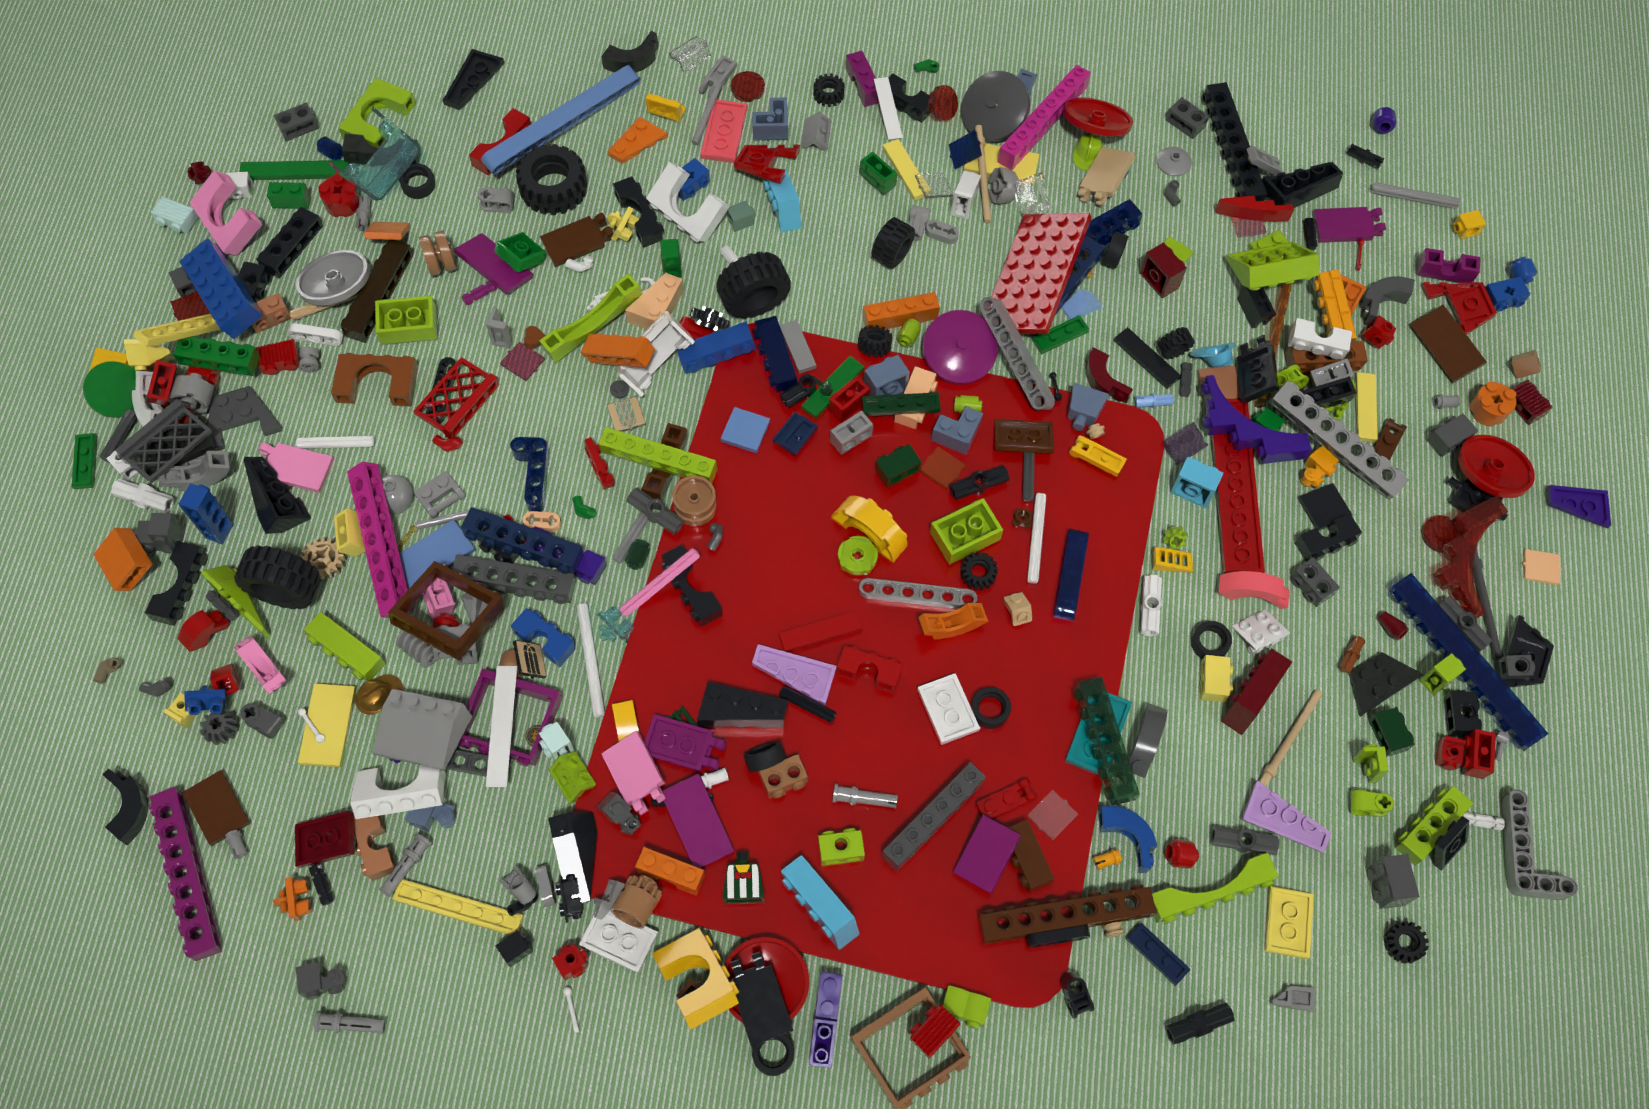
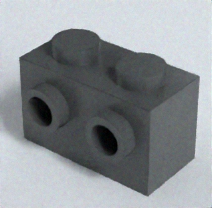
[1428,414,1478,457]

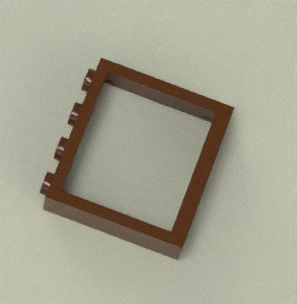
[388,561,504,661]

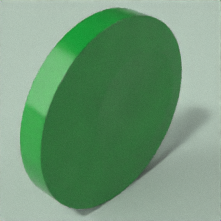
[83,361,136,418]

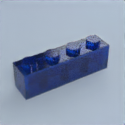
[752,316,797,393]

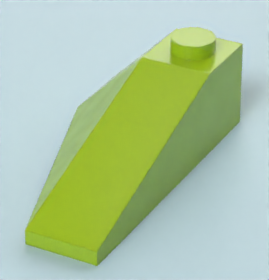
[201,565,270,639]

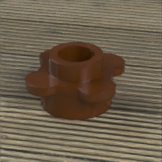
[1012,509,1033,529]

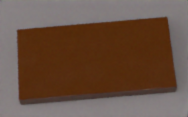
[1410,304,1487,383]

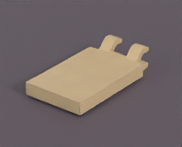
[1078,147,1135,206]

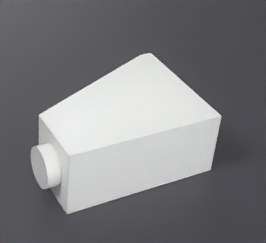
[951,171,981,219]

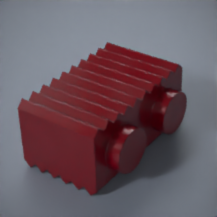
[1512,379,1552,425]

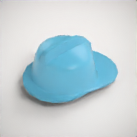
[1190,343,1235,368]

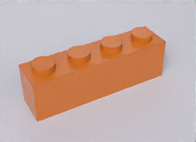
[862,292,940,330]
[580,333,655,368]

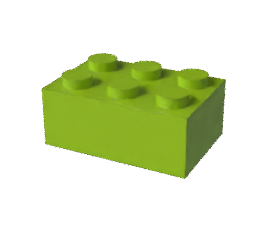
[375,295,438,345]
[930,498,1003,565]

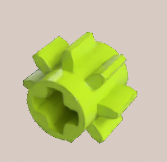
[1163,525,1189,550]

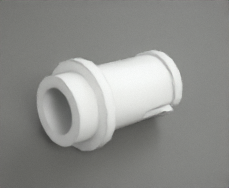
[701,768,729,789]

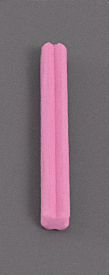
[619,548,700,616]

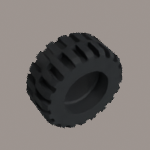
[516,144,587,215]
[716,252,791,319]
[234,545,321,609]

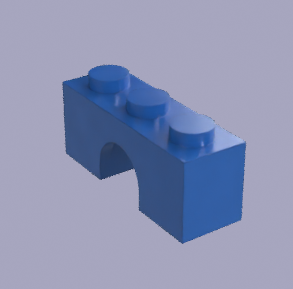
[511,608,575,667]

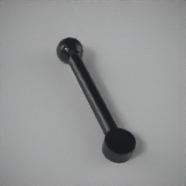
[1049,372,1062,401]

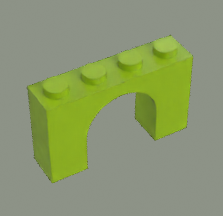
[339,78,416,148]

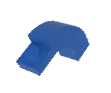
[1098,806,1157,873]

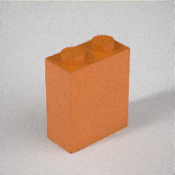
[93,528,153,591]

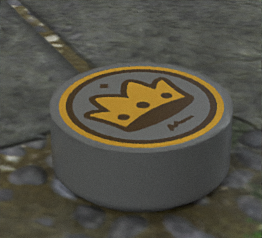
[525,726,540,747]

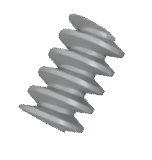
[396,630,438,668]

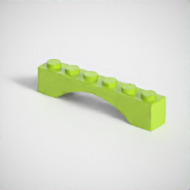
[539,273,643,363]
[1152,853,1279,924]

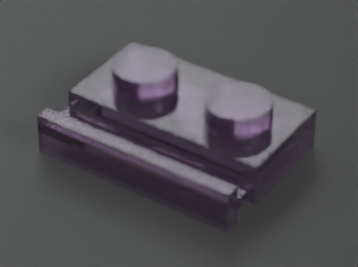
[1161,422,1208,466]

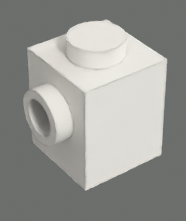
[226,172,253,199]
[106,451,139,481]

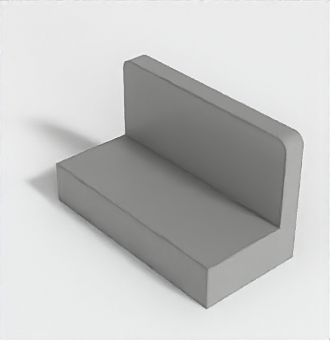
[801,111,832,151]
[486,307,512,349]

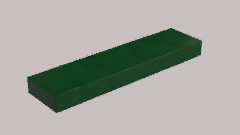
[862,392,941,416]

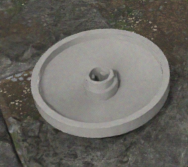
[296,250,370,306]

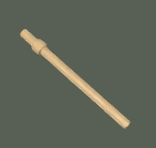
[975,125,991,223]
[1259,690,1323,787]

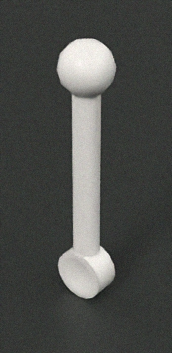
[298,708,325,743]
[563,987,579,1033]

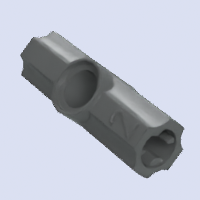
[626,487,684,535]
[1437,596,1493,652]
[1211,826,1279,856]

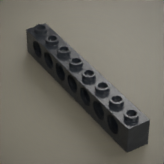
[1202,82,1267,201]

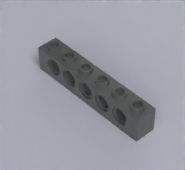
[452,554,576,604]
[882,762,986,872]

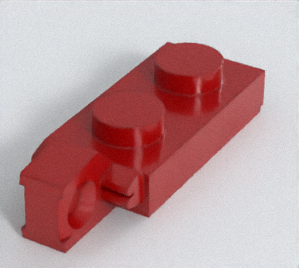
[584,437,614,490]

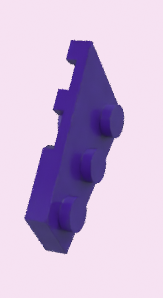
[1547,485,1611,529]

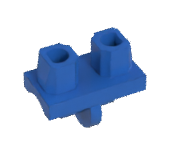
[184,685,225,715]

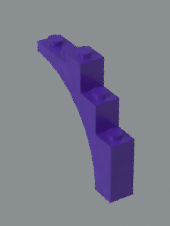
[1201,375,1312,464]

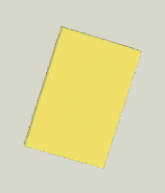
[1264,886,1314,960]

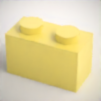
[334,508,365,557]
[1200,655,1233,703]

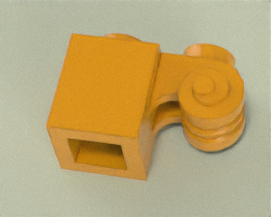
[1300,445,1339,488]

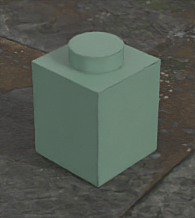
[727,201,756,232]

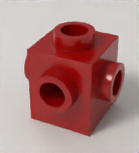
[1362,315,1396,349]
[552,944,589,981]

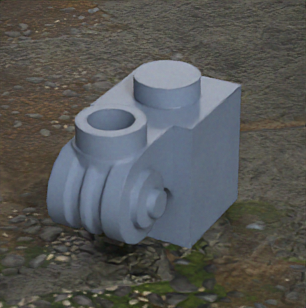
[405,803,456,832]

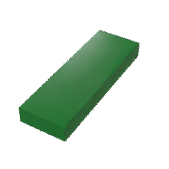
[1032,315,1089,355]
[71,433,98,490]

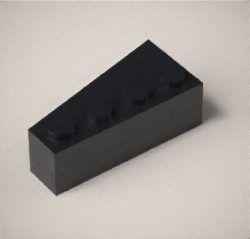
[1262,161,1343,208]
[697,682,788,728]

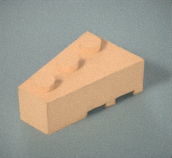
[625,273,684,329]

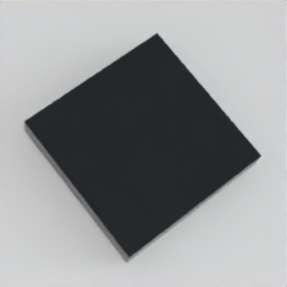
[1298,483,1353,531]

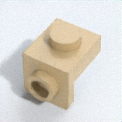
[1003,592,1032,626]

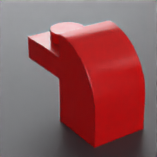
[177,610,230,652]

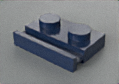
[773,411,818,457]

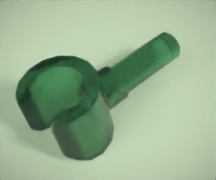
[814,376,833,397]

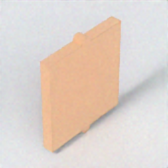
[1522,549,1562,585]

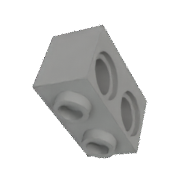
[1309,358,1354,387]
[830,411,873,455]

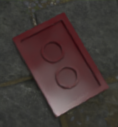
[295,811,355,868]

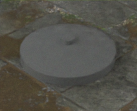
[961,71,1030,142]

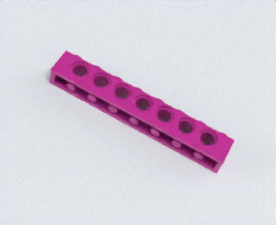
[998,64,1091,170]
[347,461,412,618]

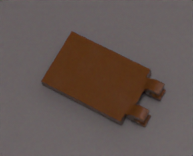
[540,213,613,267]

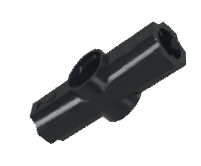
[949,465,1010,500]
[1165,1003,1235,1045]

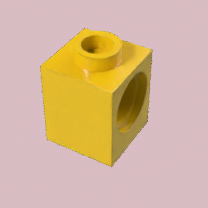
[1453,210,1486,239]

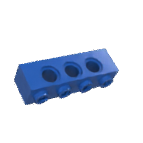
[178,483,234,545]

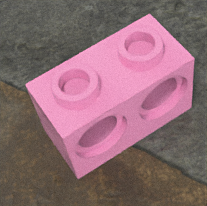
[422,577,455,620]

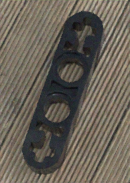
[426,357,456,424]

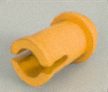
[1093,849,1122,870]

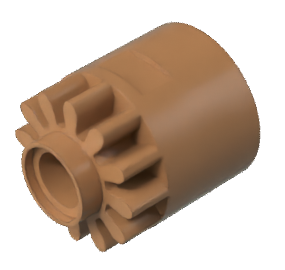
[611,875,662,929]

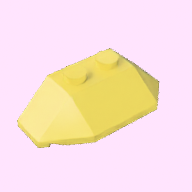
[124,339,175,372]

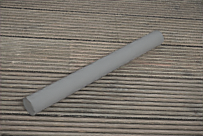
[692,82,722,145]

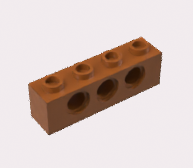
[1285,341,1368,373]

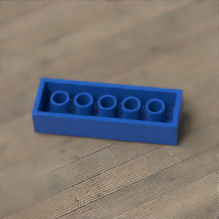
[179,238,263,339]

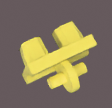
[607,206,639,242]

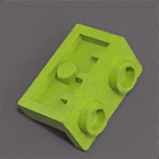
[1353,744,1389,783]
[549,751,596,804]

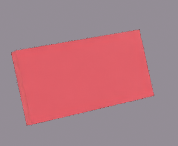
[700,99,748,163]

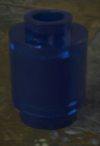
[317,136,343,160]

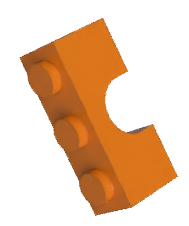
[635,847,705,896]

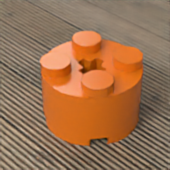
[1470,381,1516,426]

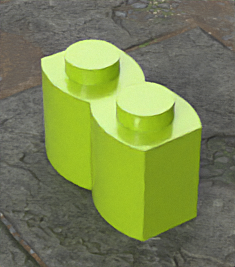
[943,985,991,1030]

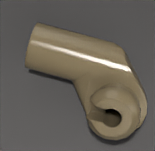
[93,657,121,684]

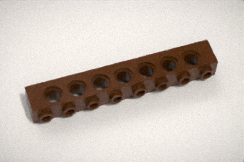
[978,885,1157,945]

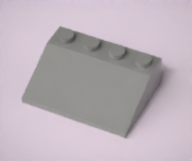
[372,689,472,771]

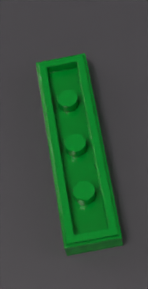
[801,356,865,419]

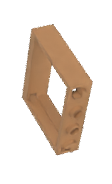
[850,987,971,1109]

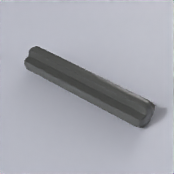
[100,409,136,462]
[1023,452,1035,502]

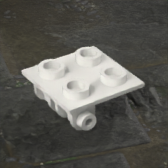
[1232,609,1290,654]

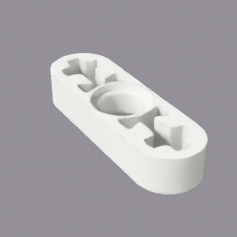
[287,323,343,346]

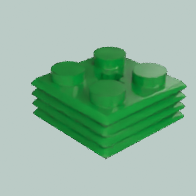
[494,232,546,272]

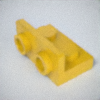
[646,93,686,122]

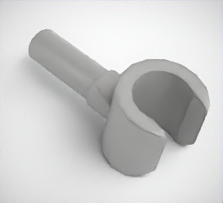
[1496,730,1510,761]

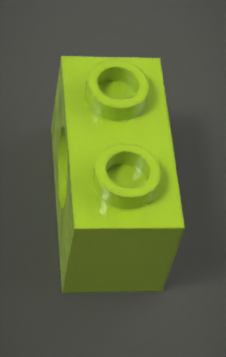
[1419,653,1466,696]
[818,828,865,866]

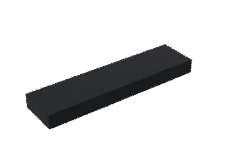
[1114,327,1181,389]

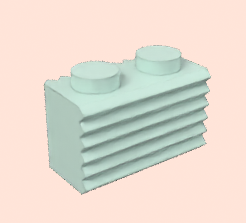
[151,196,199,234]

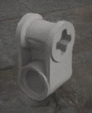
[477,187,514,213]
[499,866,536,904]

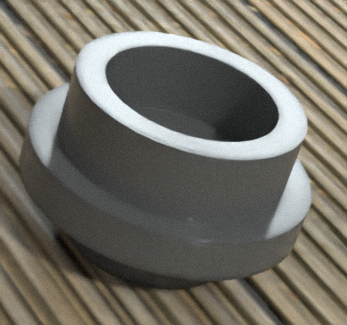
[610,380,629,399]

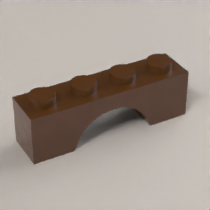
[642,423,688,502]

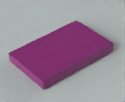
[953,815,1022,894]

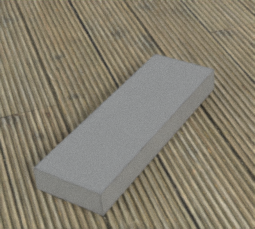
[779,320,816,374]

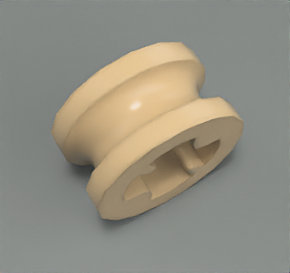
[1103,922,1125,938]

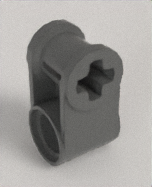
[240,703,284,739]

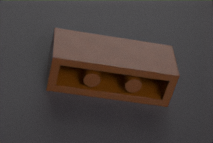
[1008,820,1055,893]

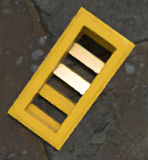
[1152,547,1193,573]

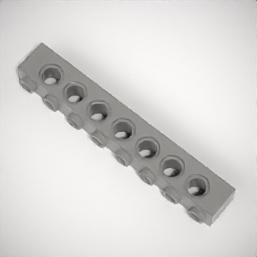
[1268,381,1409,499]

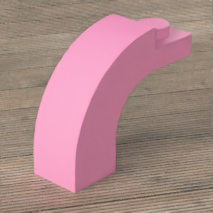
[234,635,287,694]

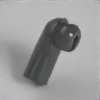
[707,523,723,551]

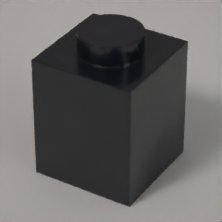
[495,930,533,968]

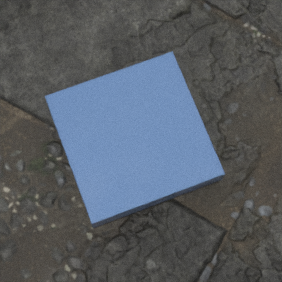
[721,407,770,454]

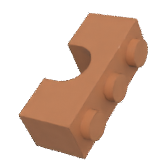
[354,815,396,881]

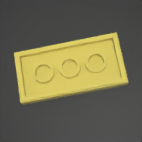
[964,140,1040,186]
[298,683,357,768]

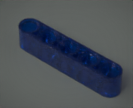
[1053,528,1089,621]

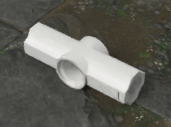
[111,479,175,513]
[1140,574,1162,637]

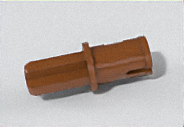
[1339,636,1366,673]

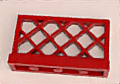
[413,357,499,439]

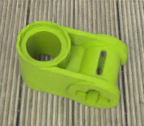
[1271,364,1309,395]
[1351,790,1394,817]

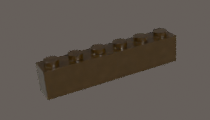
[341,240,413,343]

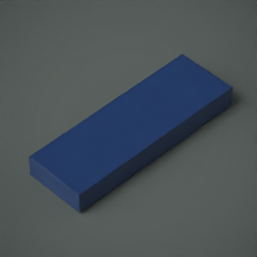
[1126,923,1191,986]

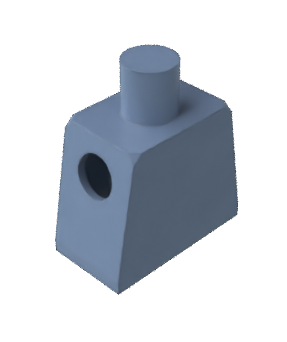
[1067,383,1109,431]

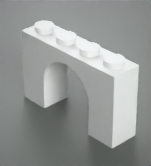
[646,162,730,242]
[350,765,446,819]

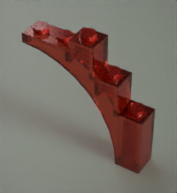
[1432,495,1508,619]

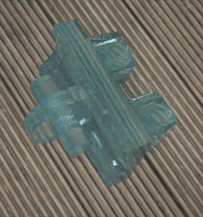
[597,606,635,643]

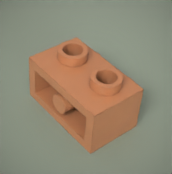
[252,293,292,333]

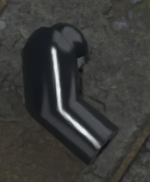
[507,893,538,916]

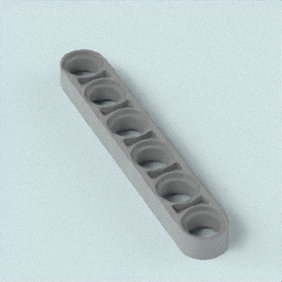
[859,578,977,609]

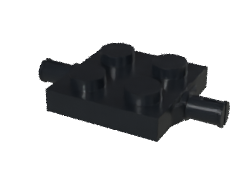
[1447,476,1508,525]

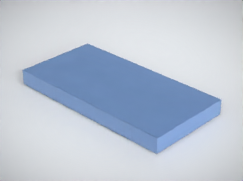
[399,519,476,589]

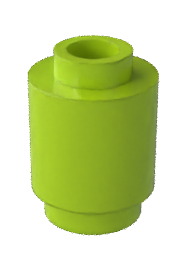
[897,318,921,347]
[954,395,982,414]

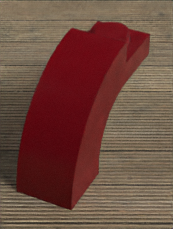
[1086,347,1133,404]

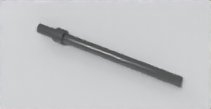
[1468,545,1503,659]

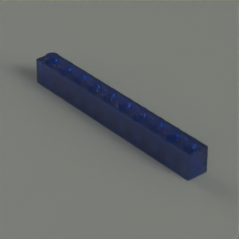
[1389,573,1549,751]

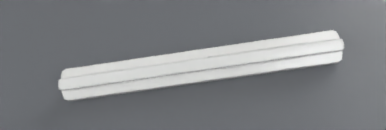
[1027,493,1046,584]

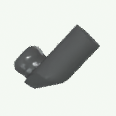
[1165,180,1181,206]
[139,677,172,697]

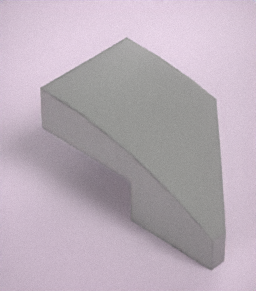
[594,879,625,920]
[1272,986,1315,1012]

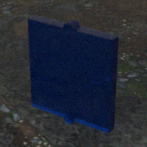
[949,130,982,169]

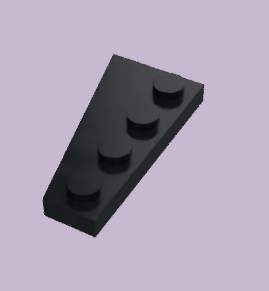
[443,49,504,110]

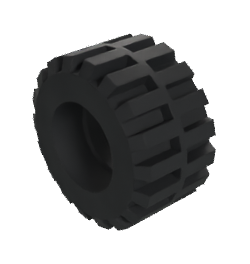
[872,217,915,268]

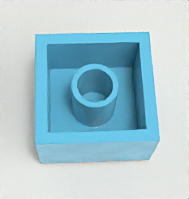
[1170,457,1223,508]

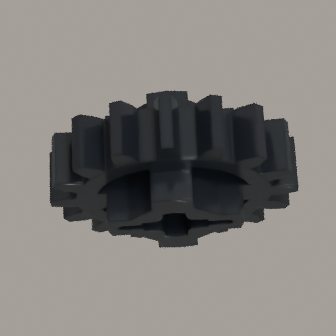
[689,306,730,331]

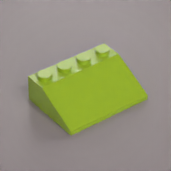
[1226,242,1319,290]

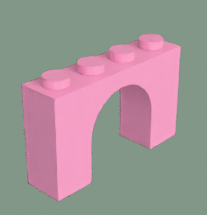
[189,170,262,256]

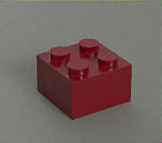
[1139,242,1187,298]

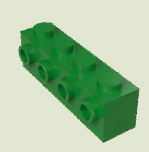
[173,336,260,376]

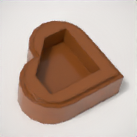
[524,326,546,349]

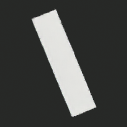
[874,77,903,140]

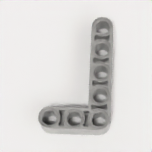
[1501,789,1578,900]

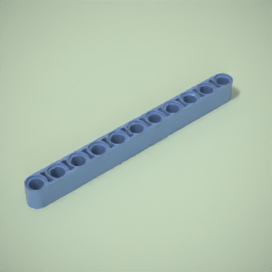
[481,65,641,174]

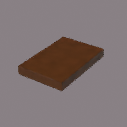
[994,419,1054,454]
[182,770,251,846]

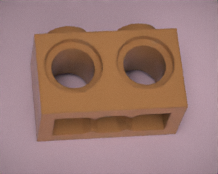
[759,754,808,799]

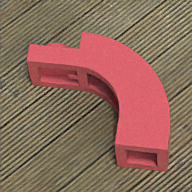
[1218,571,1290,609]

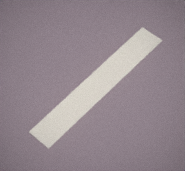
[486,666,517,787]

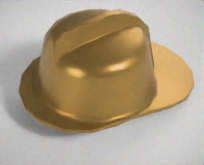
[355,674,403,715]

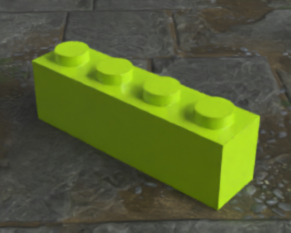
[304,612,386,681]

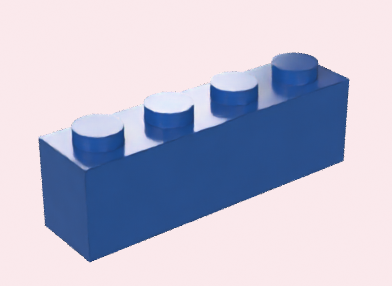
[677,321,756,374]

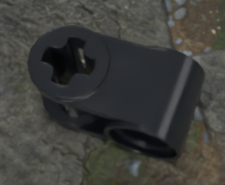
[1060,972,1095,1019]

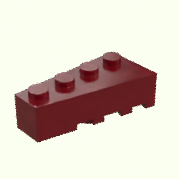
[1221,648,1292,735]

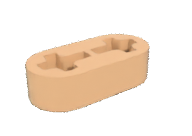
[523,511,561,532]

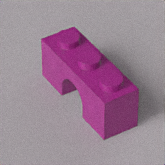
[846,50,879,107]
[1417,248,1480,282]

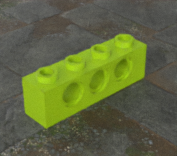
[1395,785,1474,866]

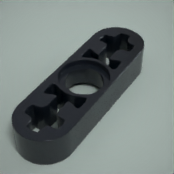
[1026,925,1090,948]

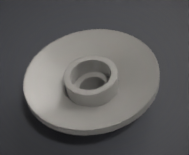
[1157,147,1192,176]

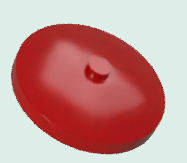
[1063,97,1133,136]
[1458,435,1535,498]
[724,937,809,1023]

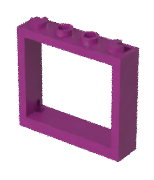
[458,668,563,766]

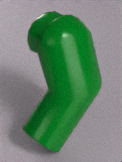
[913,59,940,73]
[572,496,596,519]

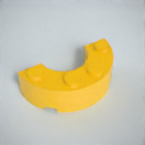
[831,496,908,562]

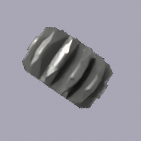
[200,709,238,745]

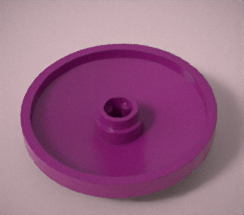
[922,310,998,385]

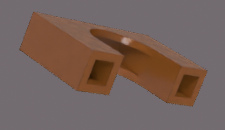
[331,353,418,407]

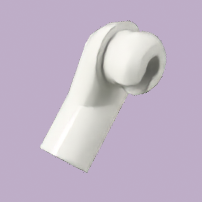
[566,256,593,272]

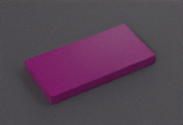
[454,233,533,294]
[662,774,735,869]

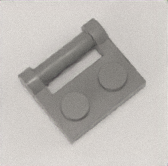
[413,471,466,518]

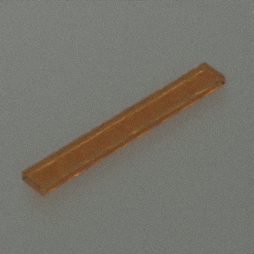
[1254,283,1292,409]

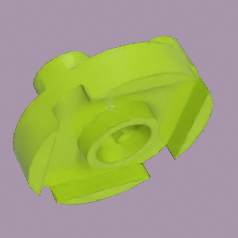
[838,536,878,575]

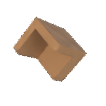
[1511,350,1541,378]

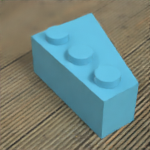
[763,168,802,232]

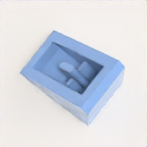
[1061,289,1102,320]

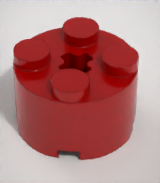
[318,173,360,217]

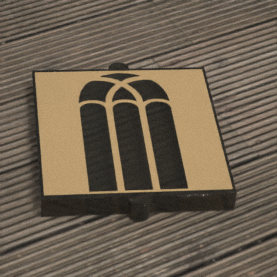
[513,640,547,679]

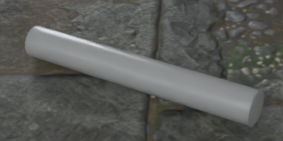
[415,510,469,530]

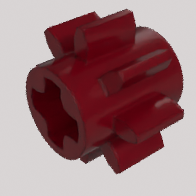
[187,161,211,184]

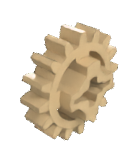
[301,537,346,580]

